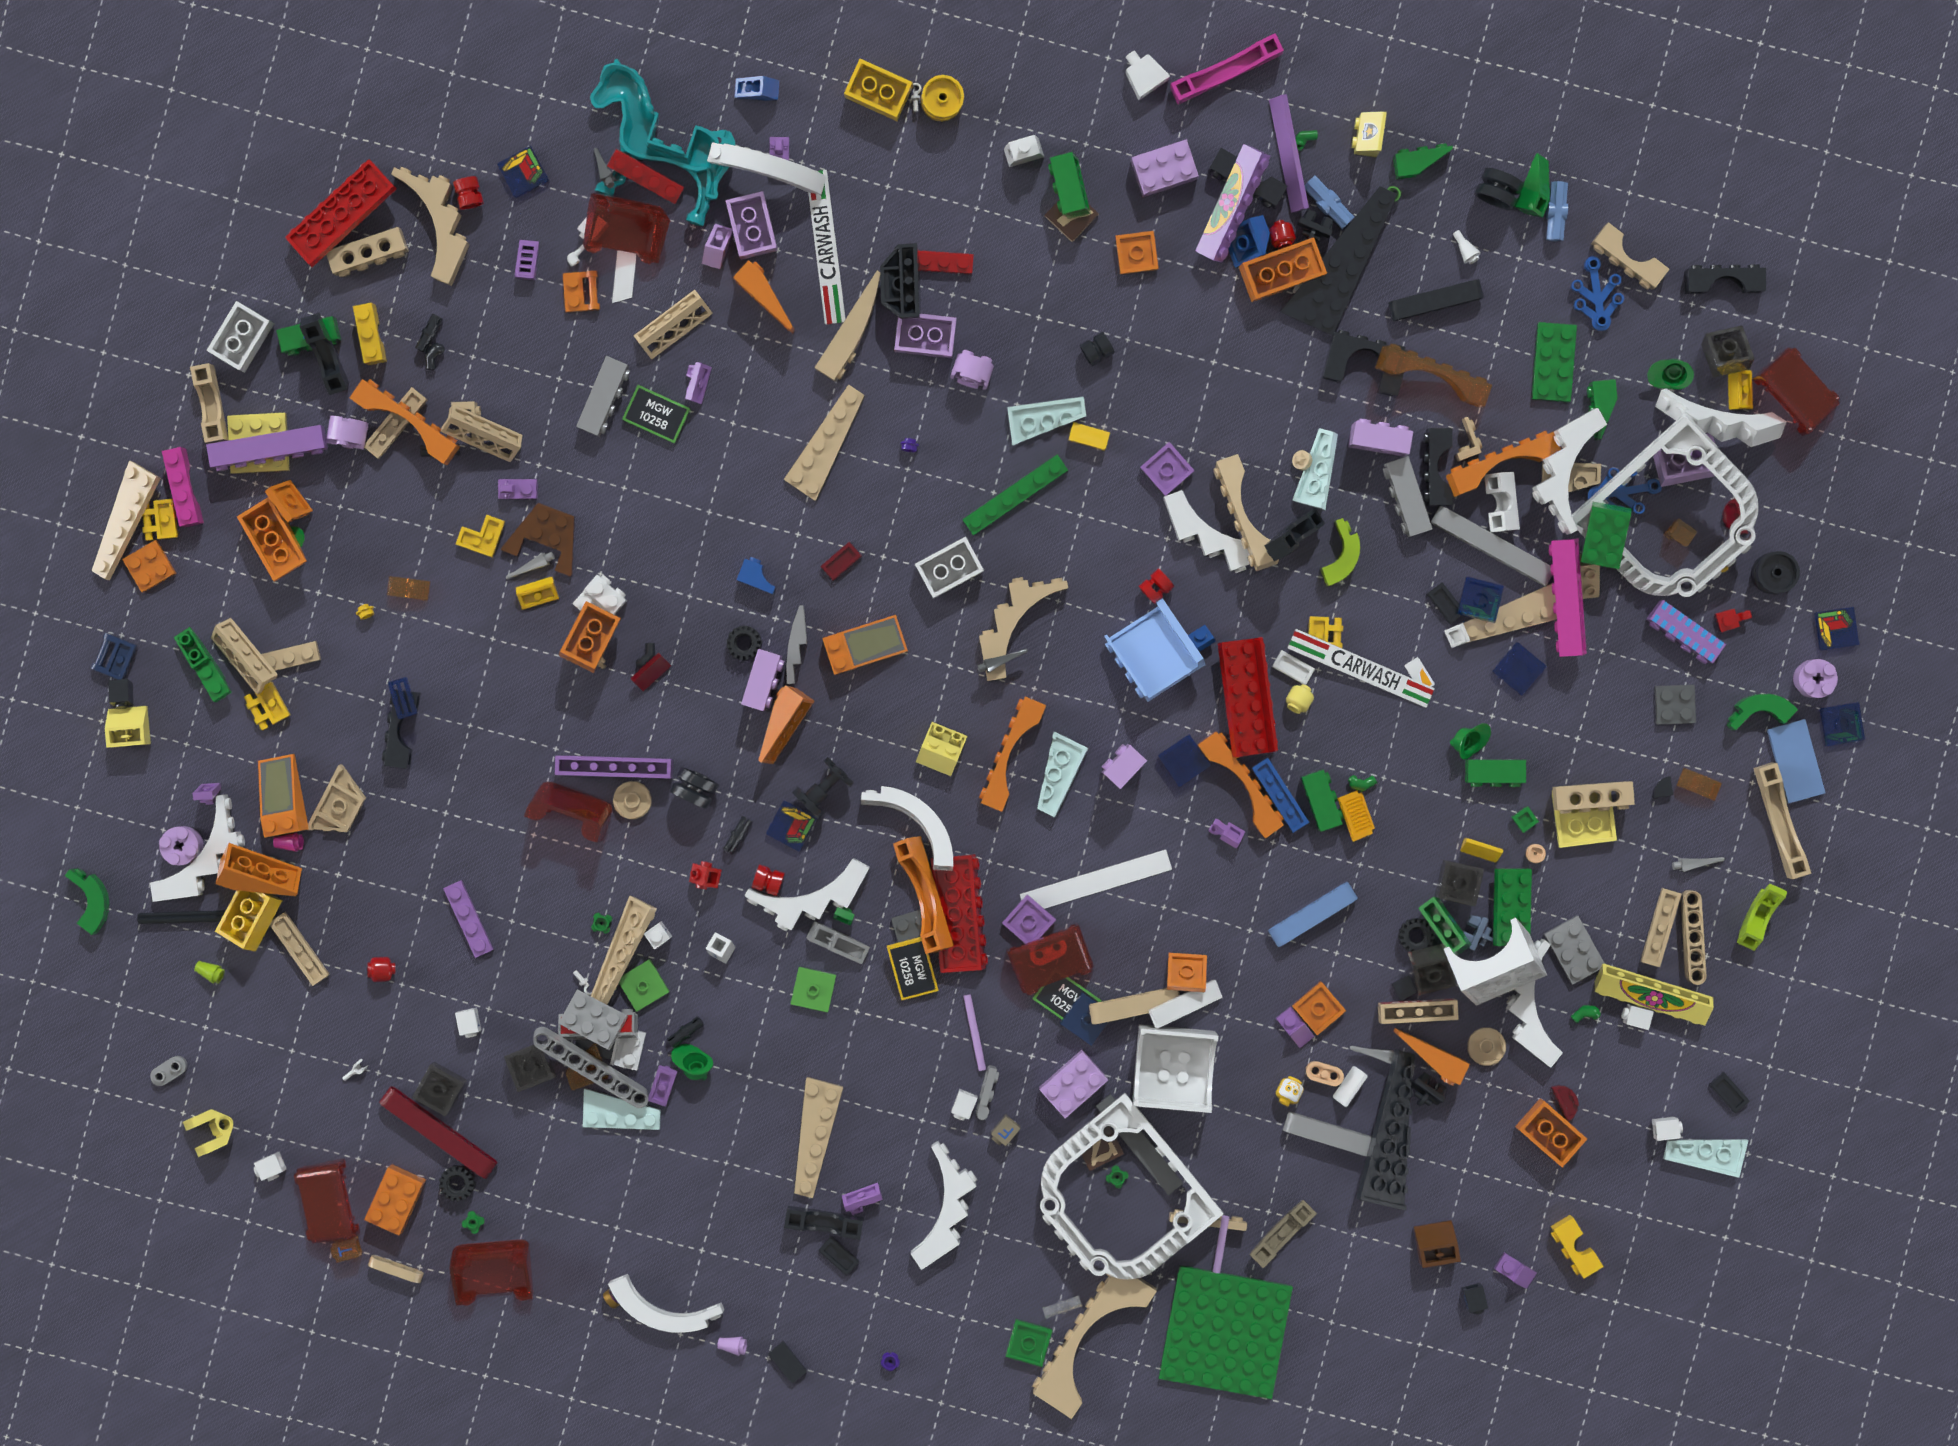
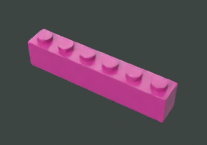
[1549,539,1587,657]

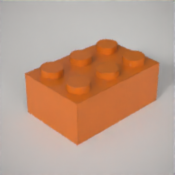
[559,601,621,673]
[1515,1098,1587,1168]
[364,1164,426,1236]

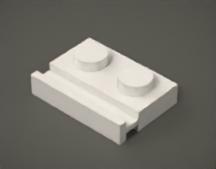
[610,1031,646,1071]

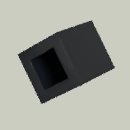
[108,679,133,709]
[1461,1283,1488,1314]

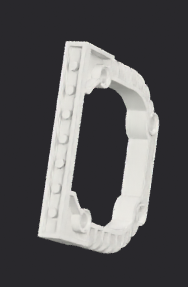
[1572,413,1758,597]
[1040,1093,1223,1280]

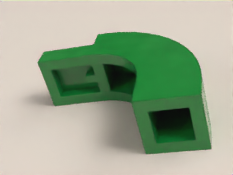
[1726,694,1798,730]
[65,868,110,935]

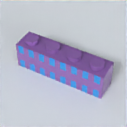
[1646,600,1726,664]

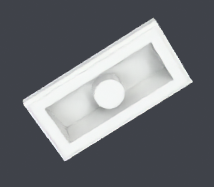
[1333,1066,1368,1107]

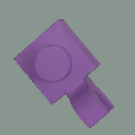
[1208,819,1245,848]

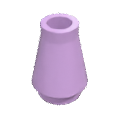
[718,1337,747,1356]

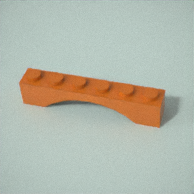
[349,379,460,465]
[1446,431,1561,497]
[979,697,1046,812]
[1197,731,1284,838]
[893,836,953,954]

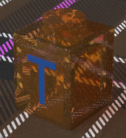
[331,1235,363,1263]

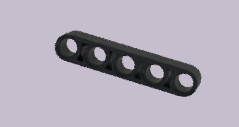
[1388,279,1484,321]

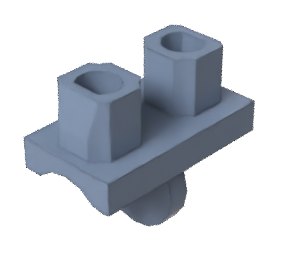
[1463,915,1493,951]

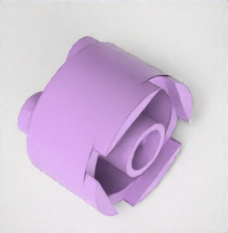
[950,350,994,390]
[326,416,368,450]
[1793,659,1838,698]
[159,826,203,865]

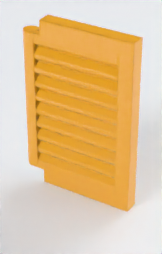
[1337,790,1375,842]

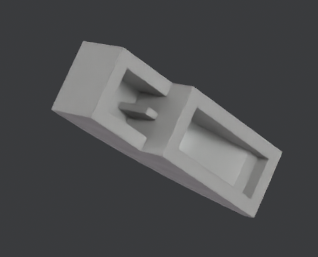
[806,921,870,964]

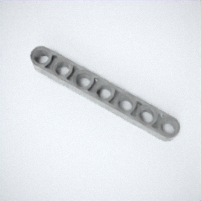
[1431,506,1552,586]
[533,1027,648,1108]

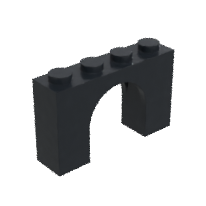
[1321,330,1410,398]

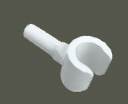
[567,242,588,266]
[343,1059,368,1081]

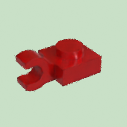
[1715,608,1752,632]

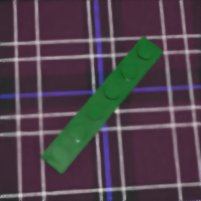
[963,454,1068,536]

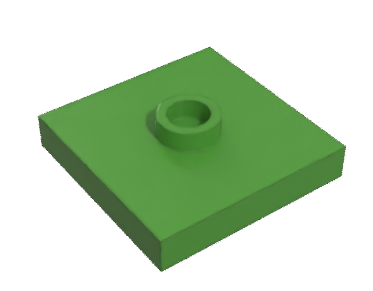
[619,959,670,1012]
[791,966,836,1012]

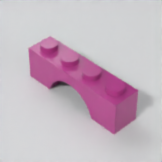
[162,447,204,527]

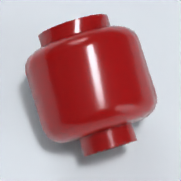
[1269,220,1296,250]
[367,957,395,982]

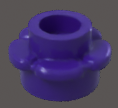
[900,438,919,453]
[881,1352,900,1371]

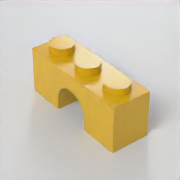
[353,303,387,365]
[1550,1215,1603,1278]

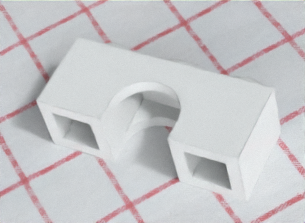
[1485,472,1520,532]

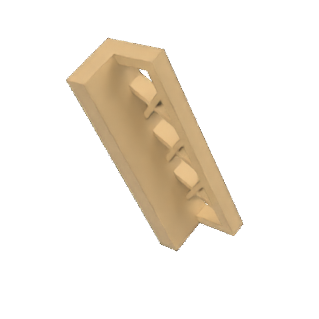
[634,290,713,359]
[441,404,522,462]
[211,618,278,695]

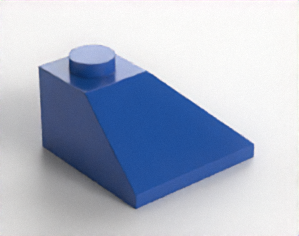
[1228,215,1270,268]

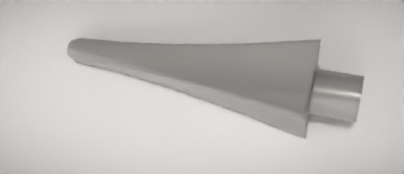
[506,552,555,579]
[1672,857,1724,872]
[1350,1046,1394,1064]

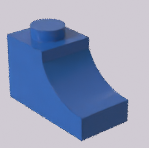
[734,76,780,101]
[737,557,776,594]

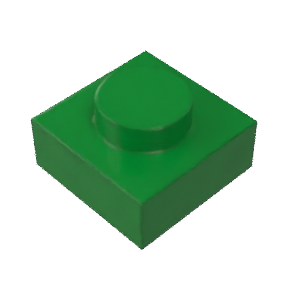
[1511,806,1539,833]
[833,907,855,926]

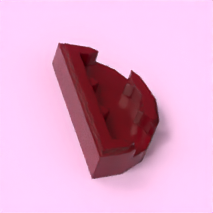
[1722,498,1748,535]
[1551,1085,1579,1122]

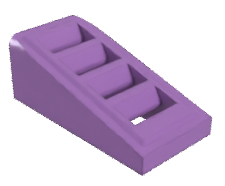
[515,240,539,280]

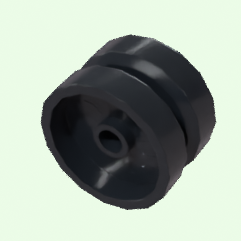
[1474,168,1524,210]
[1751,551,1800,594]
[670,767,719,809]

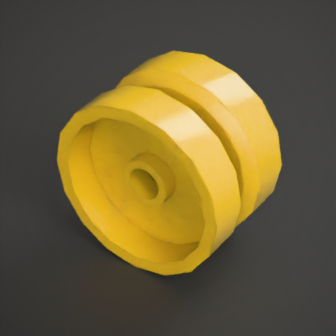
[920,75,964,122]

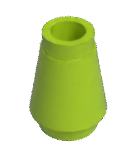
[194,961,225,984]

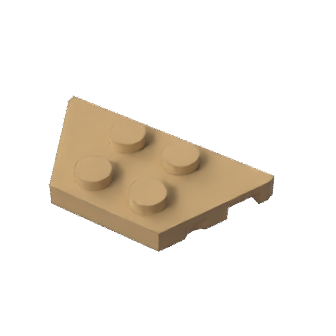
[307,764,366,832]

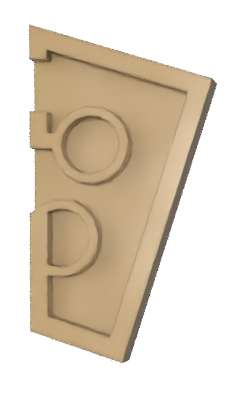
[1541,462,1601,492]

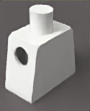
[1126,50,1170,101]
[1004,135,1044,167]

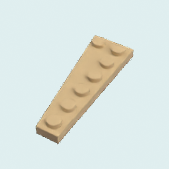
[784,385,865,501]
[92,461,161,580]
[1463,584,1557,643]
[591,896,657,1005]
[794,1077,843,1198]

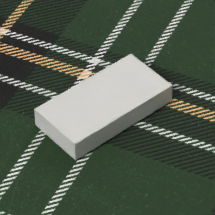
[1272,650,1315,685]

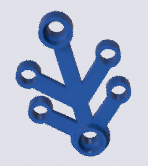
[1571,256,1624,331]
[1587,468,1662,514]

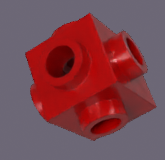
[689,861,722,890]

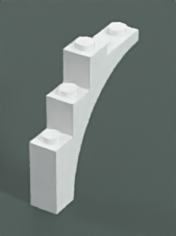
[1655,389,1787,447]
[1532,408,1607,535]
[1163,490,1271,573]
[150,794,245,902]
[745,858,870,931]
[1506,939,1563,1068]
[911,1141,977,1270]

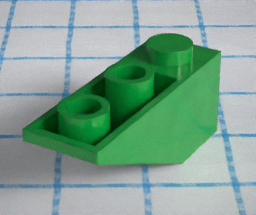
[1393,144,1453,180]
[1515,153,1550,217]
[1587,379,1617,440]

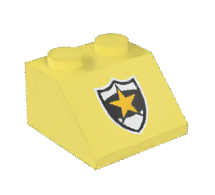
[1351,112,1387,157]

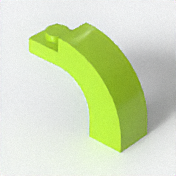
[1320,518,1360,586]
[1737,884,1787,951]

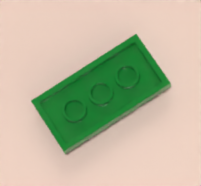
[1531,322,1577,402]
[1493,868,1532,946]

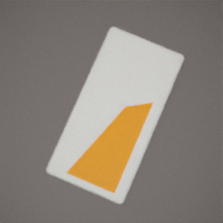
[1405,657,1435,687]

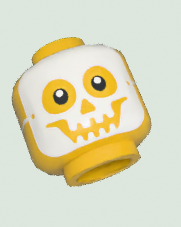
[1276,1076,1304,1106]

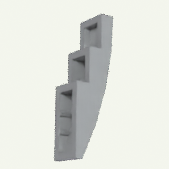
[786,605,807,684]

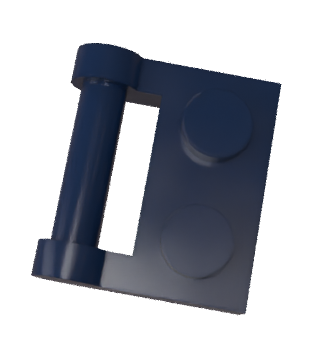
[91,632,138,679]

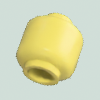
[1285,684,1314,714]

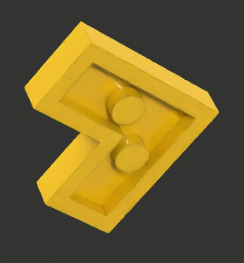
[456,515,506,557]

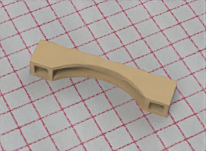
[1213,454,1279,571]
[1753,763,1811,879]

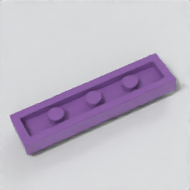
[443,880,494,958]

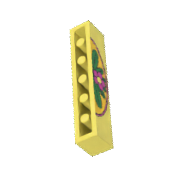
[1595,964,1714,1026]

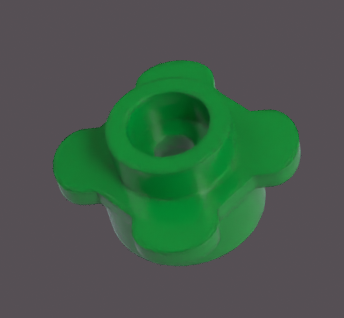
[591,913,612,934]
[1106,1165,1129,1188]
[462,1211,485,1234]

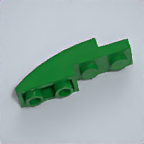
[174,627,232,703]

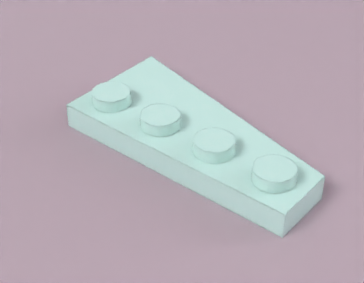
[1007,397,1086,445]
[1293,428,1338,510]
[1037,732,1089,817]
[583,1088,661,1130]
[1663,1139,1748,1178]

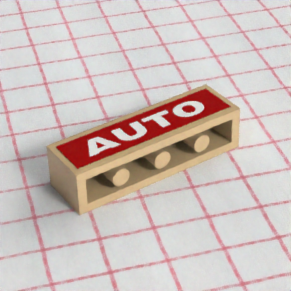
[1378,998,1459,1024]

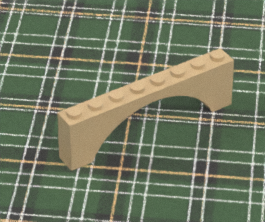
[1032,1274,1157,1419]

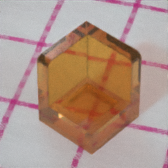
[1664,518,1697,547]

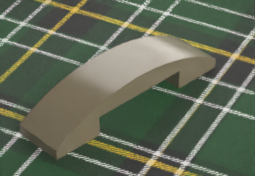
[1249,1200,1317,1268]

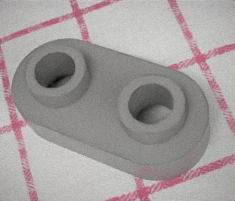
[150,1056,187,1086]

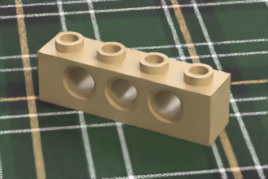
[326,227,409,277]
[1552,781,1635,814]

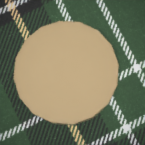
[613,781,652,819]
[1467,1027,1506,1066]

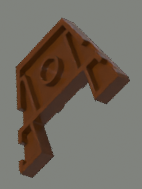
[501,503,575,577]

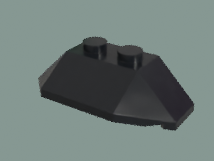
[880,243,921,319]

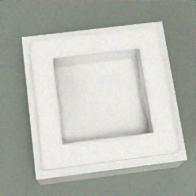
[1444,623,1470,648]

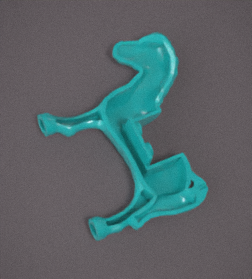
[590,59,736,227]

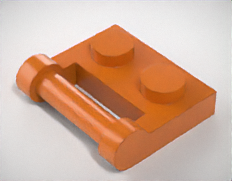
[563,271,600,313]

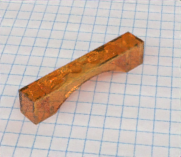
[1375,344,1492,407]

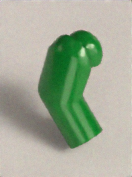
[1295,130,1318,151]
[1348,775,1377,791]
[1571,1005,1601,1023]

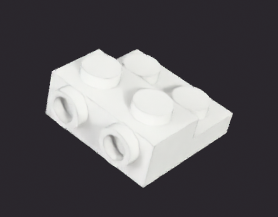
[572,575,627,615]

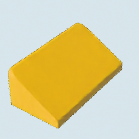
[1728,370,1753,410]
[1068,422,1110,451]
[516,577,559,610]
[1460,838,1504,862]

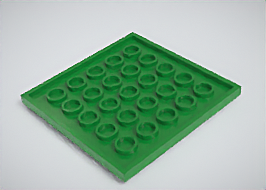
[1159,1265,1293,1399]

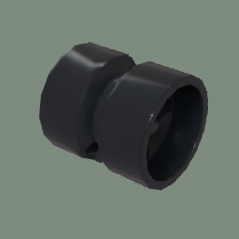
[1079,332,1115,366]

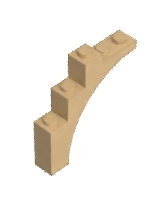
[391,167,470,286]
[979,577,1068,681]

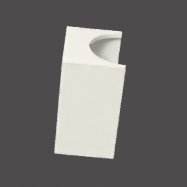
[1444,918,1547,1006]
[1132,1024,1218,1113]

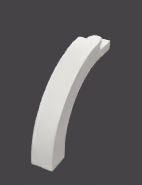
[707,143,826,195]
[861,786,953,871]
[608,1274,724,1333]

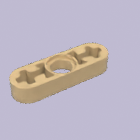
[368,1255,424,1283]

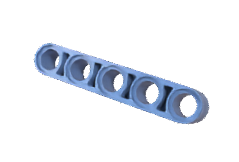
[1268,882,1358,947]

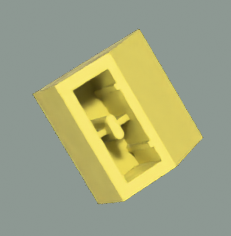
[105,706,151,748]
[916,722,967,776]

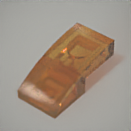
[387,576,430,600]
[1676,768,1722,801]

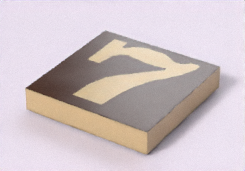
[1045,199,1099,242]
[1081,1126,1124,1171]

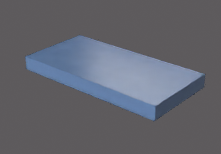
[1767,719,1825,803]

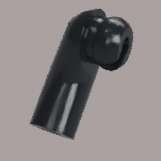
[425,343,445,370]
[636,643,655,668]

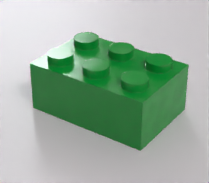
[1048,152,1091,219]
[1581,501,1631,569]

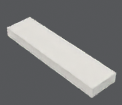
[1148,980,1223,1028]

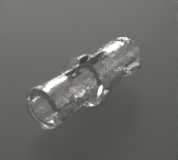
[1042,1295,1082,1319]

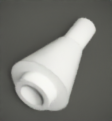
[1453,230,1481,264]

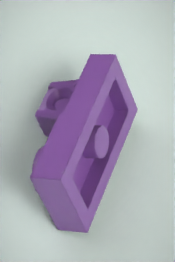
[770,137,789,161]
[685,362,712,404]
[498,479,538,499]
[193,783,221,805]
[648,1065,677,1107]
[842,1183,883,1215]

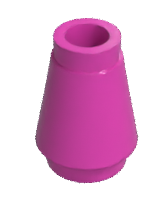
[273,833,304,852]

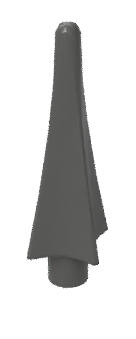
[594,148,617,188]
[977,649,1028,673]

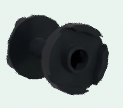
[792,757,854,818]

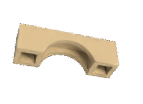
[1591,222,1669,290]
[190,363,229,444]

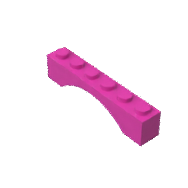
[1170,33,1284,105]

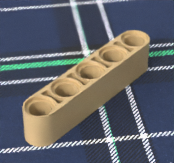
[1680,890,1706,985]
[1089,988,1180,1024]

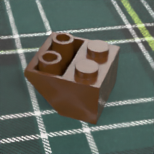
[1413,1220,1461,1268]

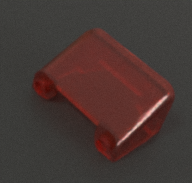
[583,193,670,264]
[1752,347,1840,436]
[524,782,612,843]
[1006,923,1094,995]
[294,1158,360,1244]
[449,1239,534,1306]

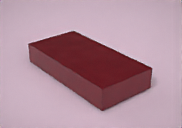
[820,541,862,581]
[630,653,671,691]

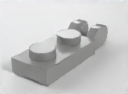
[975,1065,999,1120]

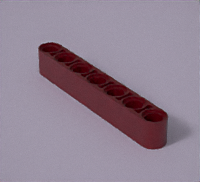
[379,1086,498,1179]

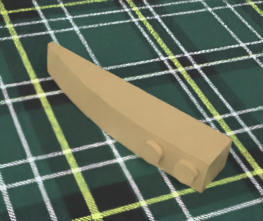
[815,270,880,382]

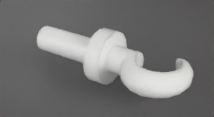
[911,83,922,112]
[573,970,592,995]

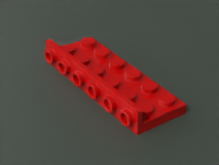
[285,159,397,267]
[1217,637,1278,758]
[930,854,988,973]

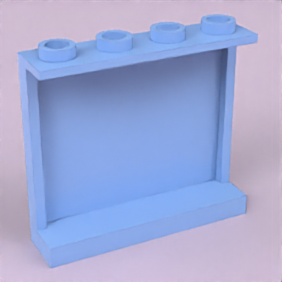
[1105,598,1206,702]

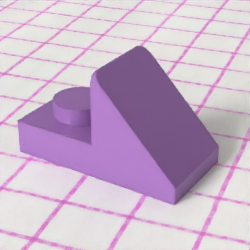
[1276,1006,1315,1048]
[1494,1252,1537,1289]

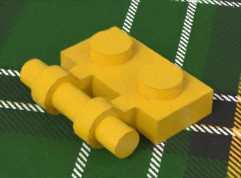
[142,499,178,541]
[1308,616,1344,648]
[244,682,291,731]

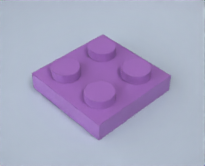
[1140,442,1194,496]
[1002,894,1056,948]

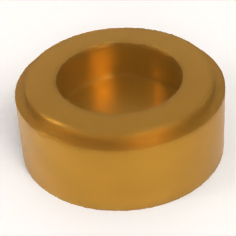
[603,1289,620,1309]

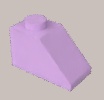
[702,224,733,269]

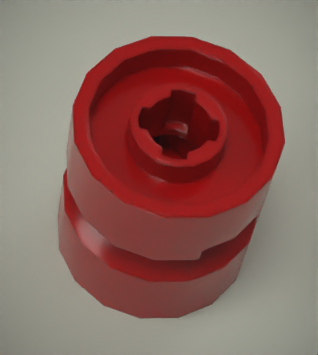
[453,176,484,210]
[1138,568,1175,604]
[751,864,785,896]

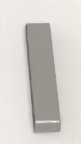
[1283,1112,1372,1157]

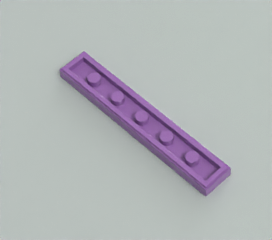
[1269,94,1309,213]

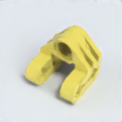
[183,1109,233,1157]

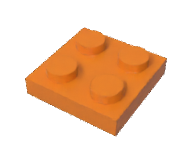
[1115,231,1159,275]
[265,480,313,523]
[122,540,176,593]
[1167,953,1207,992]
[1292,981,1346,1035]

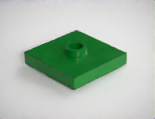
[1005,1319,1053,1367]

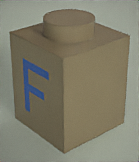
[991,1114,1021,1146]

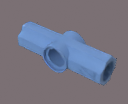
[1305,176,1354,229]
[1546,181,1568,242]

